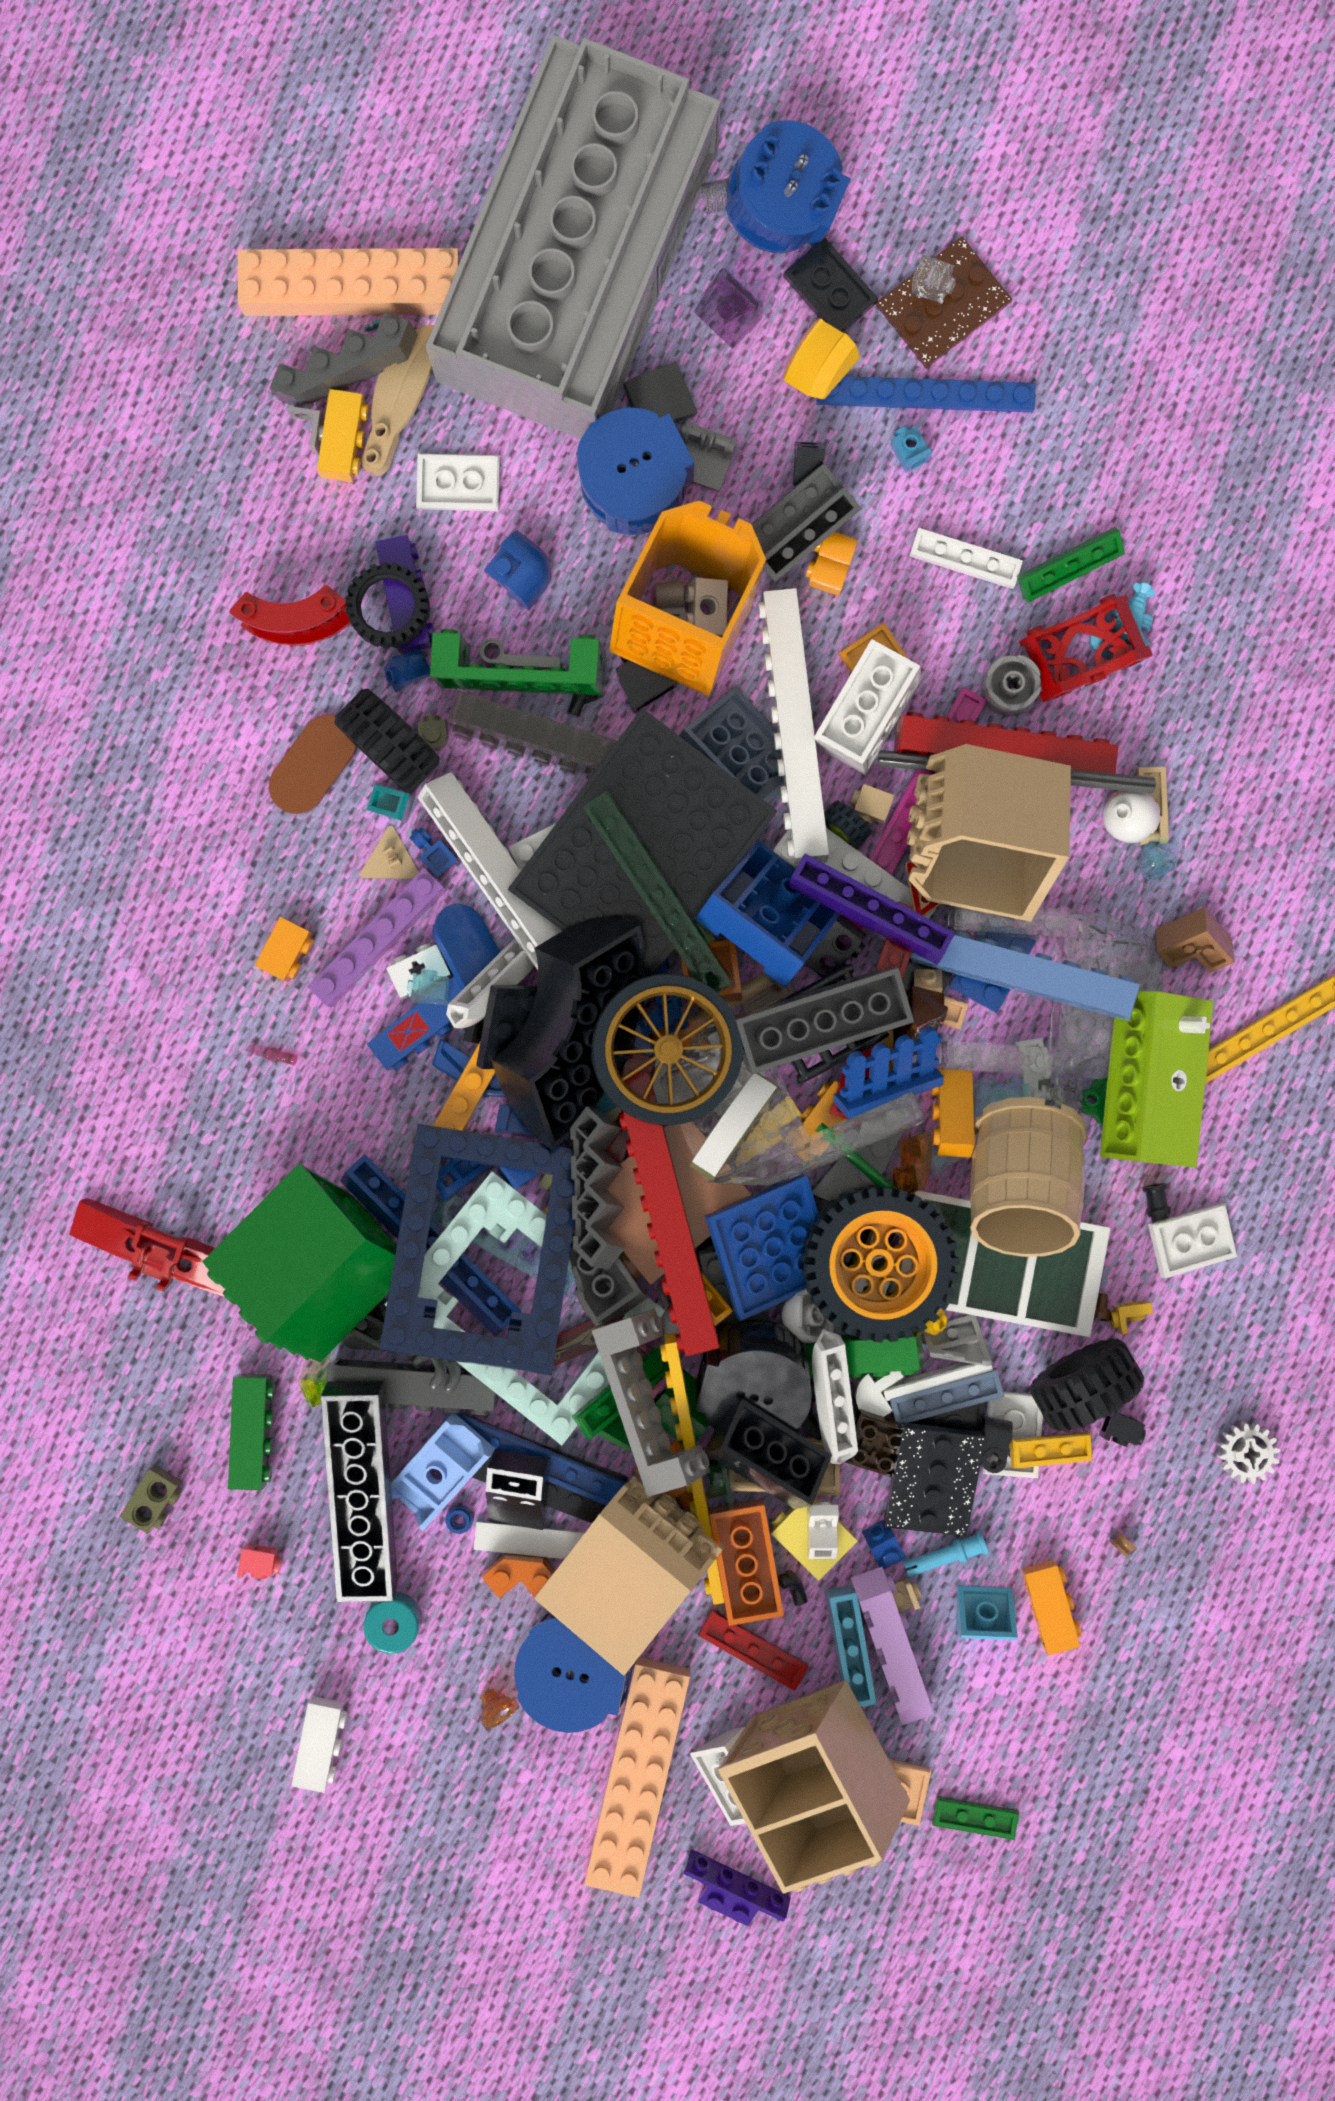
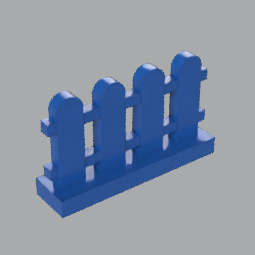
[833,1026,944,1119]

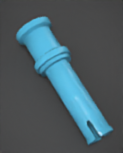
[903,1530,989,1578]

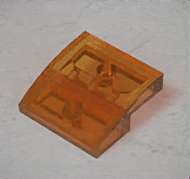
[892,1133,932,1193]

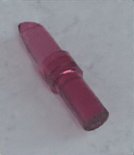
[245,1044,298,1066]

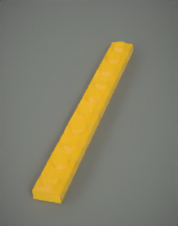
[660,1333,724,1605]

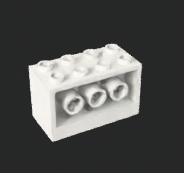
[814,639,921,775]

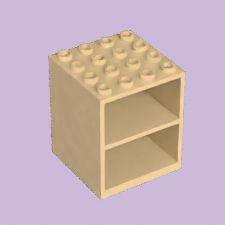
[717,1680,910,1894]

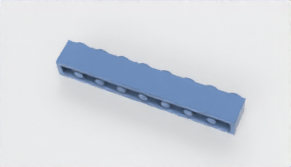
[910,931,1140,1021]

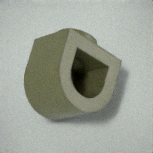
[418,715,448,751]

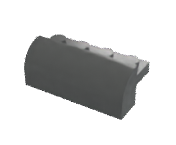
[752,463,862,582]

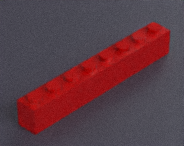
[894,712,1119,774]

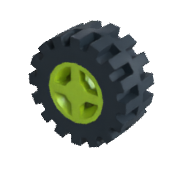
[824,800,872,850]

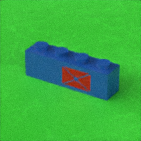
[367,977,462,1071]

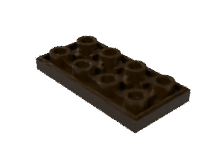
[845,1409,901,1477]

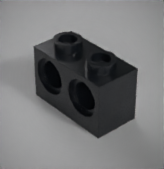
[804,915,866,977]

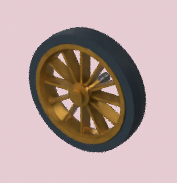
[592,974,743,1125]

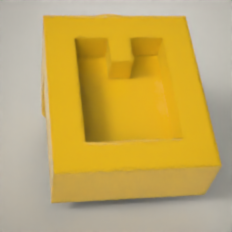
[1110,1300,1153,1335]

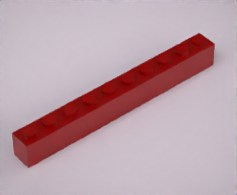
[619,1070,720,1356]

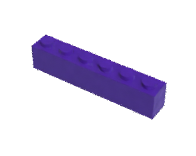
[788,853,955,965]

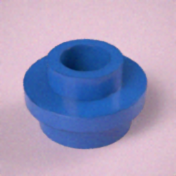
[445,1505,473,1534]

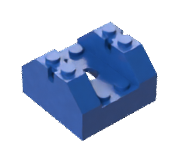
[694,840,840,990]

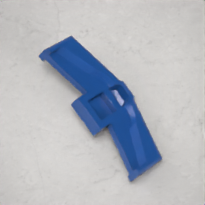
[432,1038,506,1098]

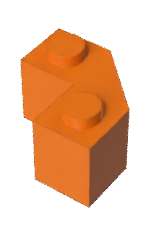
[482,1553,556,1599]

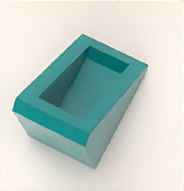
[366,784,415,823]

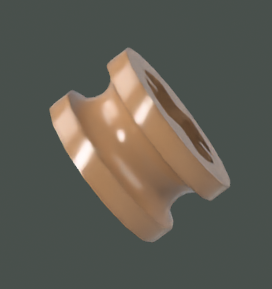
[1109,1531,1137,1558]

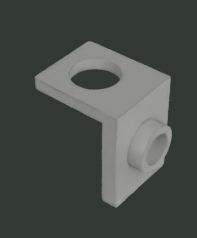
[287,406,324,455]

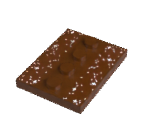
[876,236,1013,369]

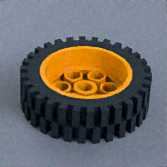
[801,1185,960,1343]

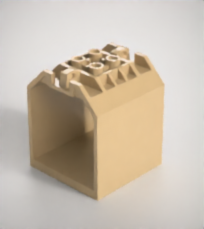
[907,744,1071,922]
[534,1473,725,1675]

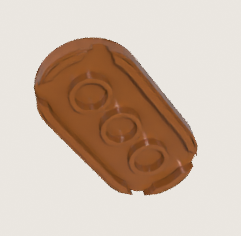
[269,715,356,814]

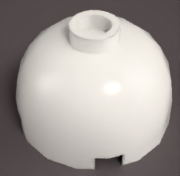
[1102,790,1160,843]
[782,1289,835,1343]

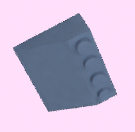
[679,687,784,805]

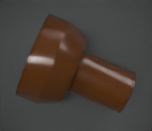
[1094,1293,1111,1321]

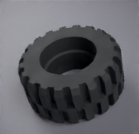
[334,689,440,793]
[1030,1338,1144,1432]

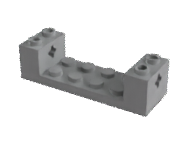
[592,1308,710,1497]

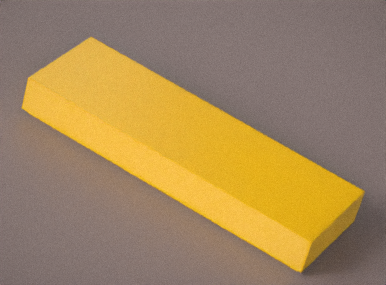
[1010,1432,1092,1468]

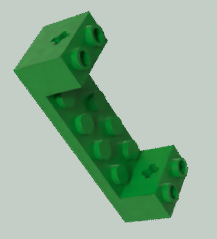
[430,629,605,696]

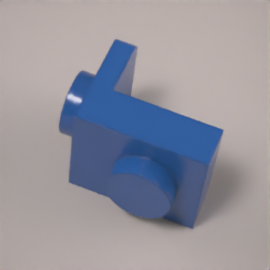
[384,649,430,692]
[862,1520,906,1570]

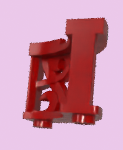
[229,585,351,646]
[1019,594,1153,703]

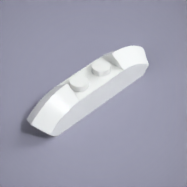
[446,938,534,1028]
[812,1329,858,1465]

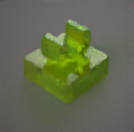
[297,1377,326,1408]

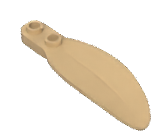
[362,325,434,476]

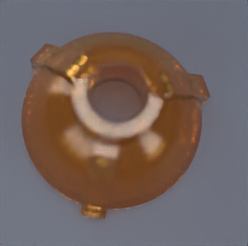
[480,1689,520,1731]

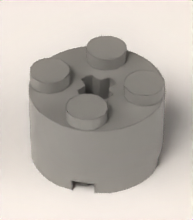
[981,655,1041,716]

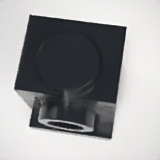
[1099,1411,1146,1447]

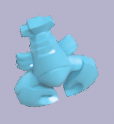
[1089,582,1155,666]

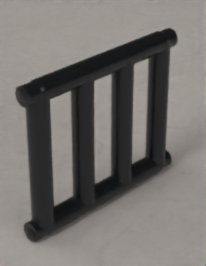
[778,963,889,1084]

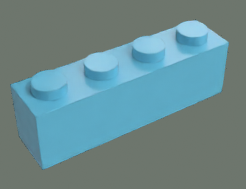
[824,1585,877,1707]

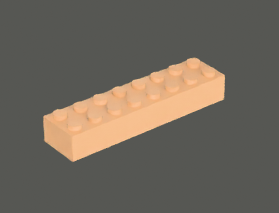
[238,248,461,316]
[584,1657,690,1898]

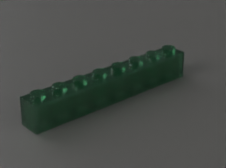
[582,790,733,993]

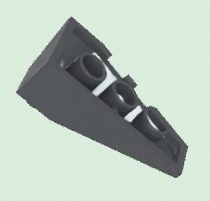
[569,1222,648,1326]

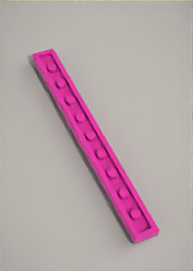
[837,687,987,938]

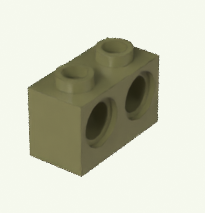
[119,1465,183,1534]

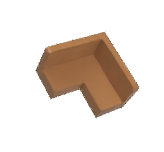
[1155,907,1235,973]

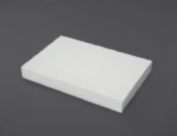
[416,453,500,511]
[1148,1203,1238,1278]
[982,1391,1043,1478]

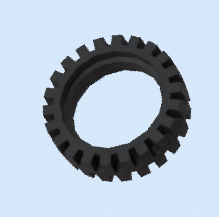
[346,562,430,649]

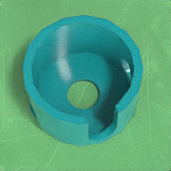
[363,1592,422,1654]

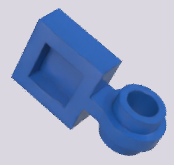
[409,827,458,878]

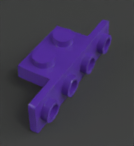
[684,1849,791,1926]

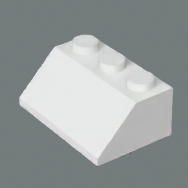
[690,1727,746,1826]

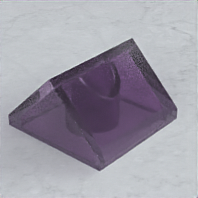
[694,268,764,349]

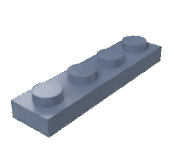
[890,1368,1005,1424]

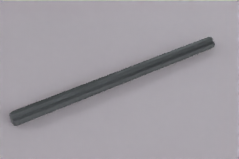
[877,750,1156,794]

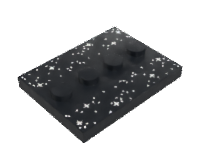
[883,1422,986,1536]

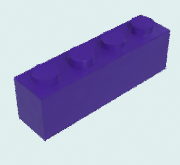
[375,535,434,654]

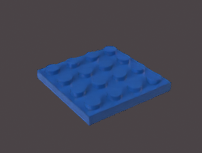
[705,1174,818,1321]

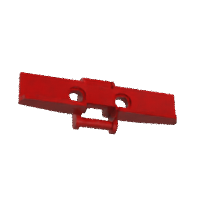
[69,1198,224,1297]

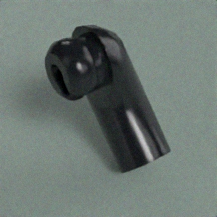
[567,694,602,717]
[778,1570,808,1606]

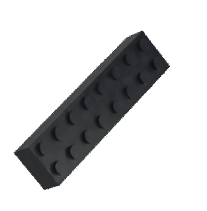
[321,1381,398,1602]

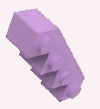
[851,1567,935,1725]

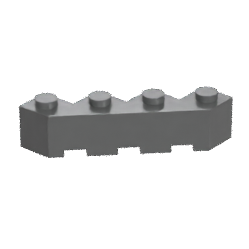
[269,312,418,409]
[570,1106,625,1269]

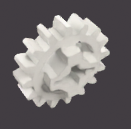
[1217,1422,1280,1484]

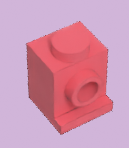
[237,1543,283,1579]

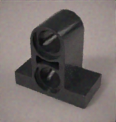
[793,441,825,487]

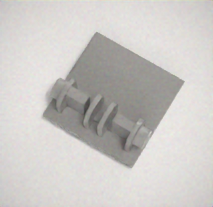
[681,422,738,492]

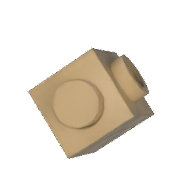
[850,784,895,824]

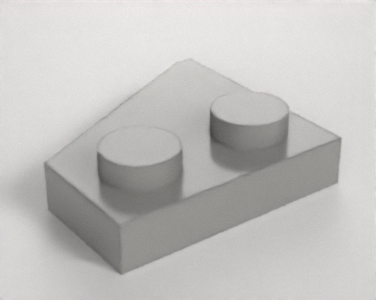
[922,1315,992,1366]

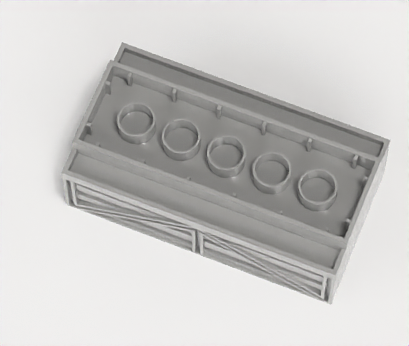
[426,34,721,439]

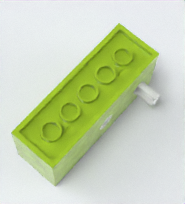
[1100,991,1214,1168]

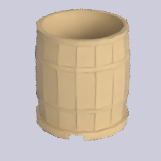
[969,1097,1087,1257]

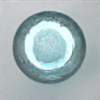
[1140,843,1178,880]

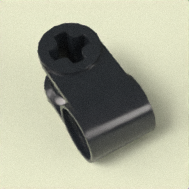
[980,1416,1013,1473]

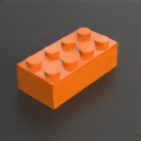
[709,1498,784,1626]

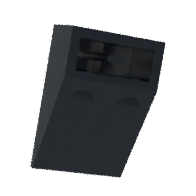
[486,1449,550,1530]

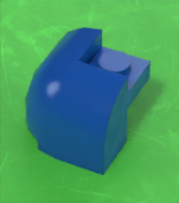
[484,530,552,611]

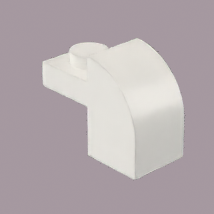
[853,1371,904,1417]
[807,1502,839,1559]

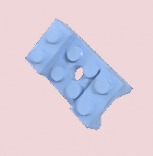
[391,1413,495,1531]

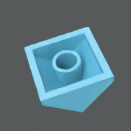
[956,1586,1018,1640]

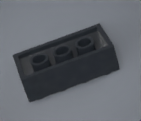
[705,1399,832,1509]

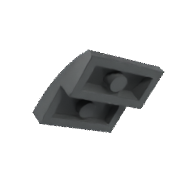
[623,363,698,422]

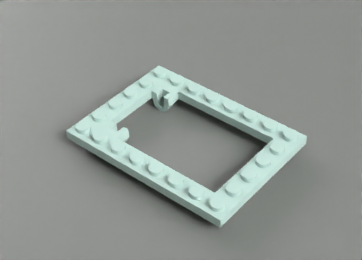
[384,1171,665,1445]

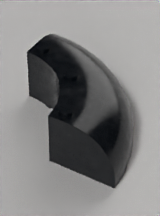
[491,918,647,1149]

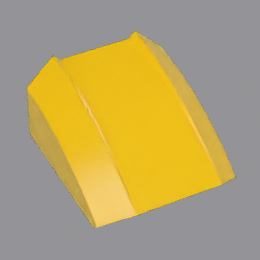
[783,318,860,399]

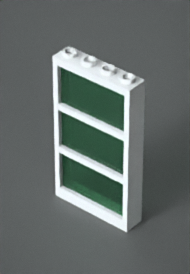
[888,1189,1111,1337]

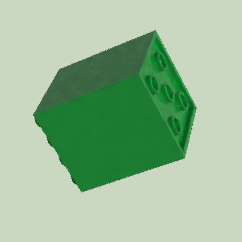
[202,1163,397,1362]

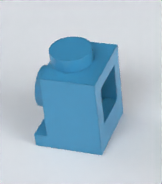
[890,425,933,473]

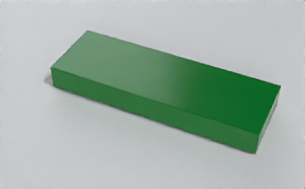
[932,1796,1019,1840]

